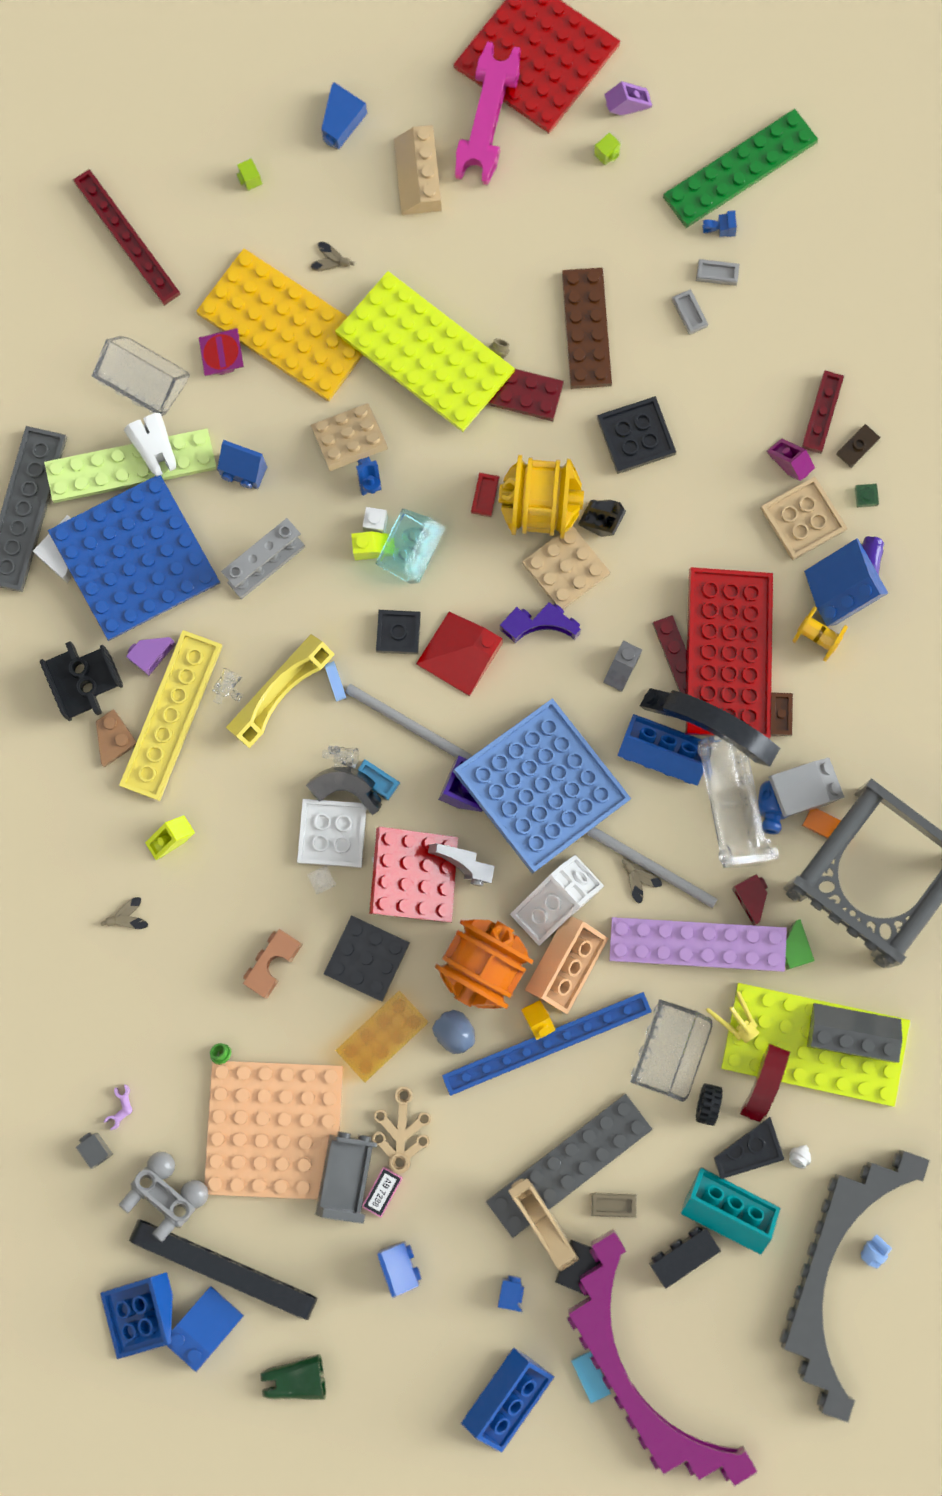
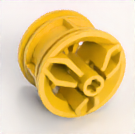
[498,454,584,539]

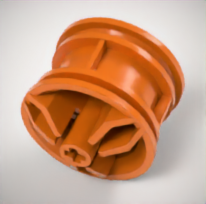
[434,919,534,1009]

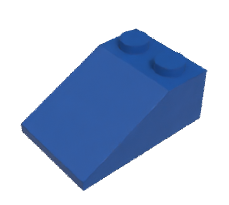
[166,1286,244,1372]

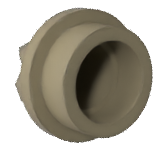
[489,339,509,359]

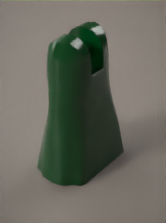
[260,1354,326,1400]

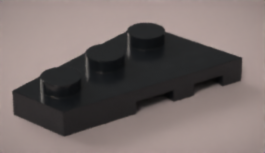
[714,1117,785,1179]

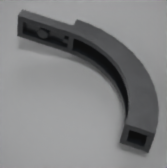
[640,688,780,767]

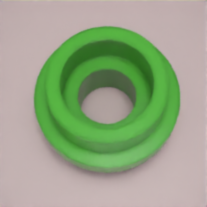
[210,1043,231,1065]

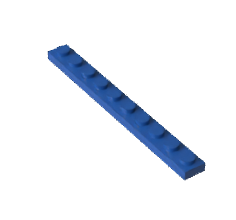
[442,992,652,1096]

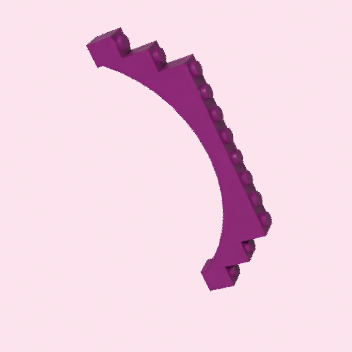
[567,1228,757,1486]

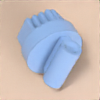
[861,1235,892,1269]

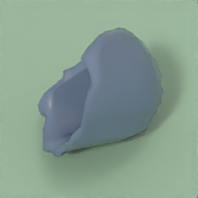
[432,1010,475,1054]

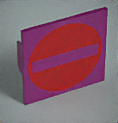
[199,328,244,376]

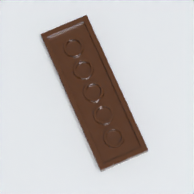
[562,267,612,389]

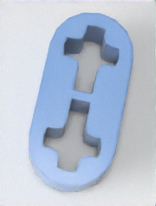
[325,661,346,702]

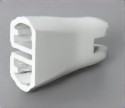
[124,413,176,477]

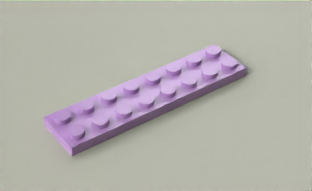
[609,917,787,972]

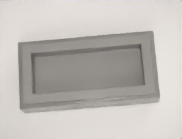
[696,259,740,286]
[672,289,708,335]

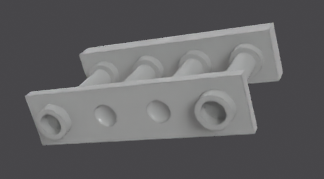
[221,518,305,600]

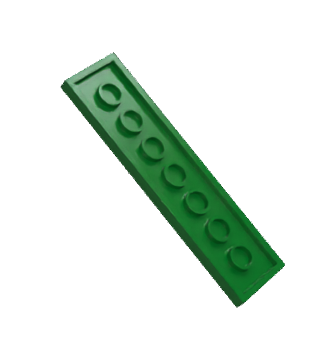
[663,109,818,228]

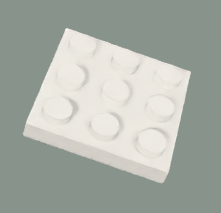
[297,799,367,868]

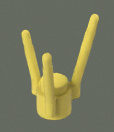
[706,992,759,1043]

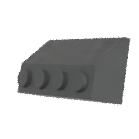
[807,1003,902,1063]

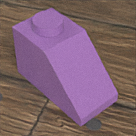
[604,81,652,116]
[126,637,176,676]

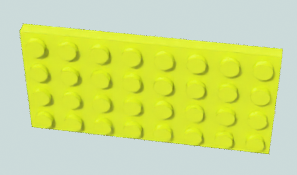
[336,271,515,432]
[721,983,910,1107]

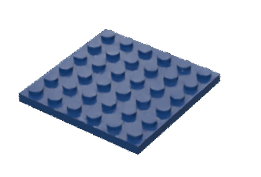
[48,475,220,641]

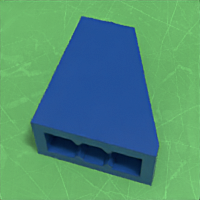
[321,82,367,149]

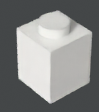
[363,507,388,533]

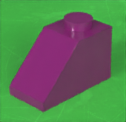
[767,438,815,481]

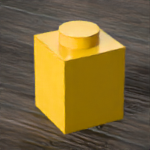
[521,1000,556,1040]

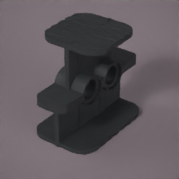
[39,641,123,721]

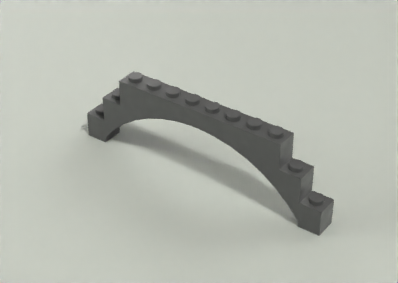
[779,1150,930,1422]

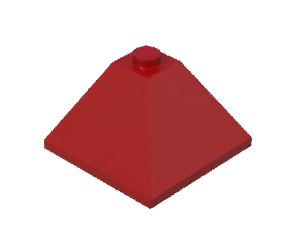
[416,611,503,697]

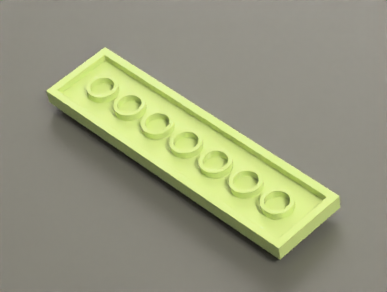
[44,428,217,503]

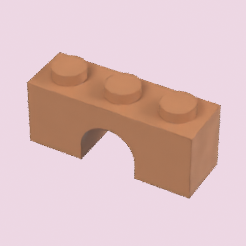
[243,929,303,999]

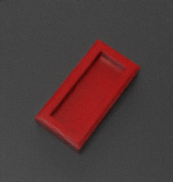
[471,472,500,517]

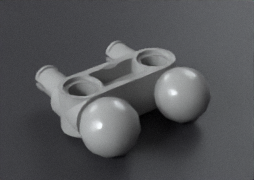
[119,1152,209,1242]

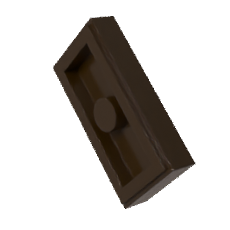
[836,424,881,468]

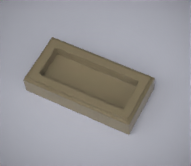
[591,1193,636,1217]

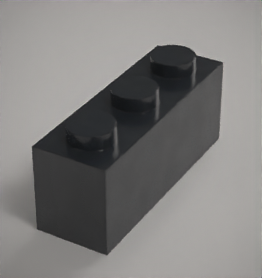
[649,1226,721,1289]

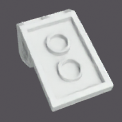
[510,855,604,946]

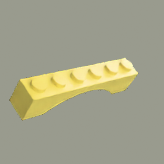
[226,634,335,748]

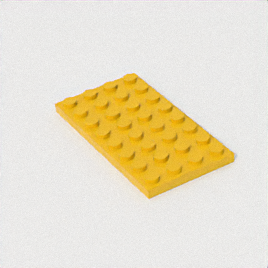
[196,248,363,402]

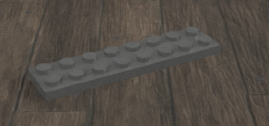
[0,426,67,593]
[486,1094,653,1238]

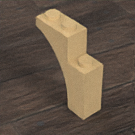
[508,1179,579,1272]

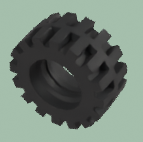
[696,1083,723,1126]

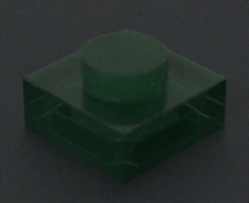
[855,484,879,507]

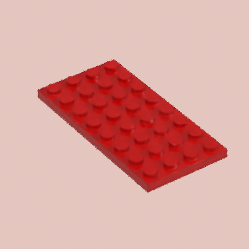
[685,567,773,739]

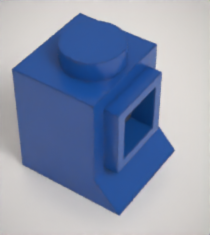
[498,1275,524,1312]

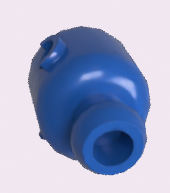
[757,780,789,835]

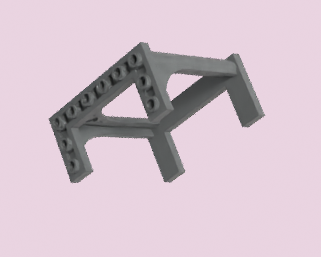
[783,778,942,968]

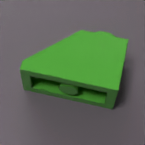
[785,919,815,970]

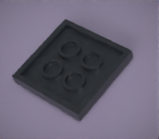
[597,396,676,474]
[324,915,410,1002]

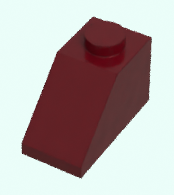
[732,874,768,926]

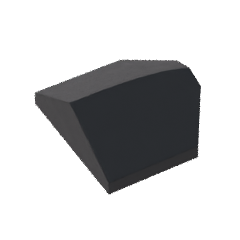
[578,500,626,537]

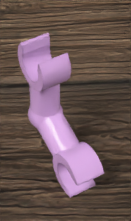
[104,1085,133,1130]

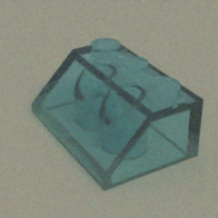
[375,508,446,584]

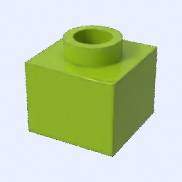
[594,132,621,165]
[236,158,262,191]

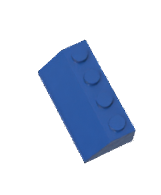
[617,714,713,786]
[461,1348,554,1452]

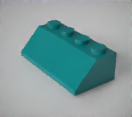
[680,1168,781,1255]

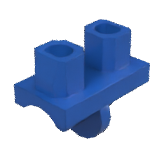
[356,457,382,496]

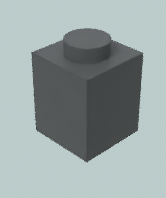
[76,1133,113,1169]

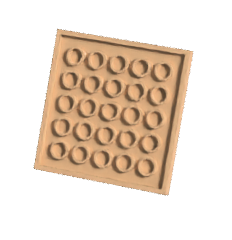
[205,1061,343,1199]

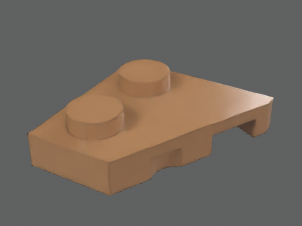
[96,709,137,767]

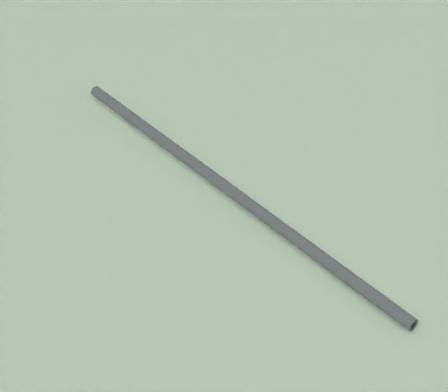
[345,684,717,908]

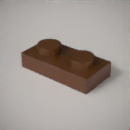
[771,692,793,736]

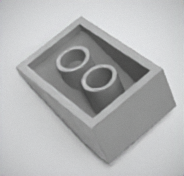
[769,758,845,817]

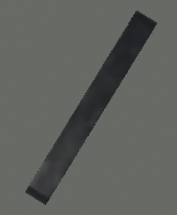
[129,1219,318,1320]

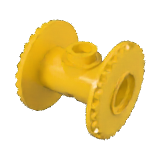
[792,606,848,662]

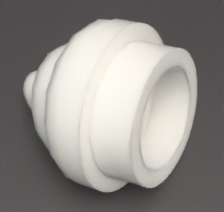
[789,1145,811,1169]

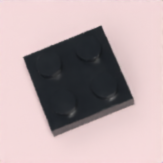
[376,610,421,654]

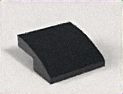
[555,1239,601,1296]

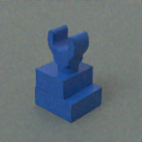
[702,210,737,237]

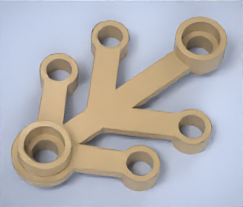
[372,1087,431,1174]

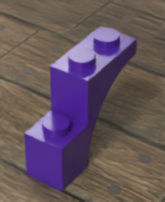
[500,602,581,643]

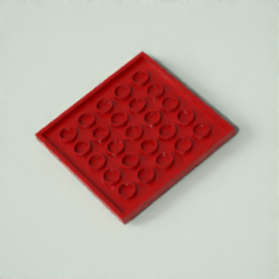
[453,0,620,133]

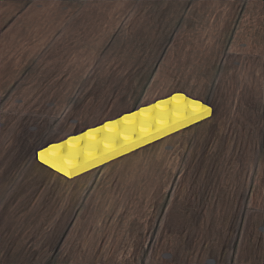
[119,630,223,801]

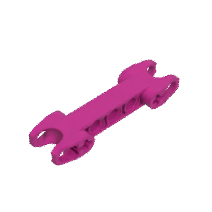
[455,42,521,185]

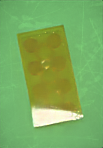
[335,990,429,1083]

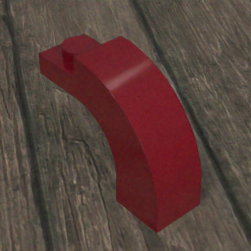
[740,1044,790,1123]

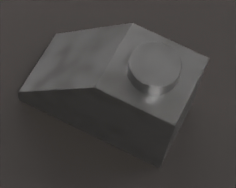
[603,640,642,692]

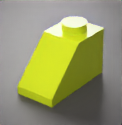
[351,531,396,561]
[145,815,195,860]

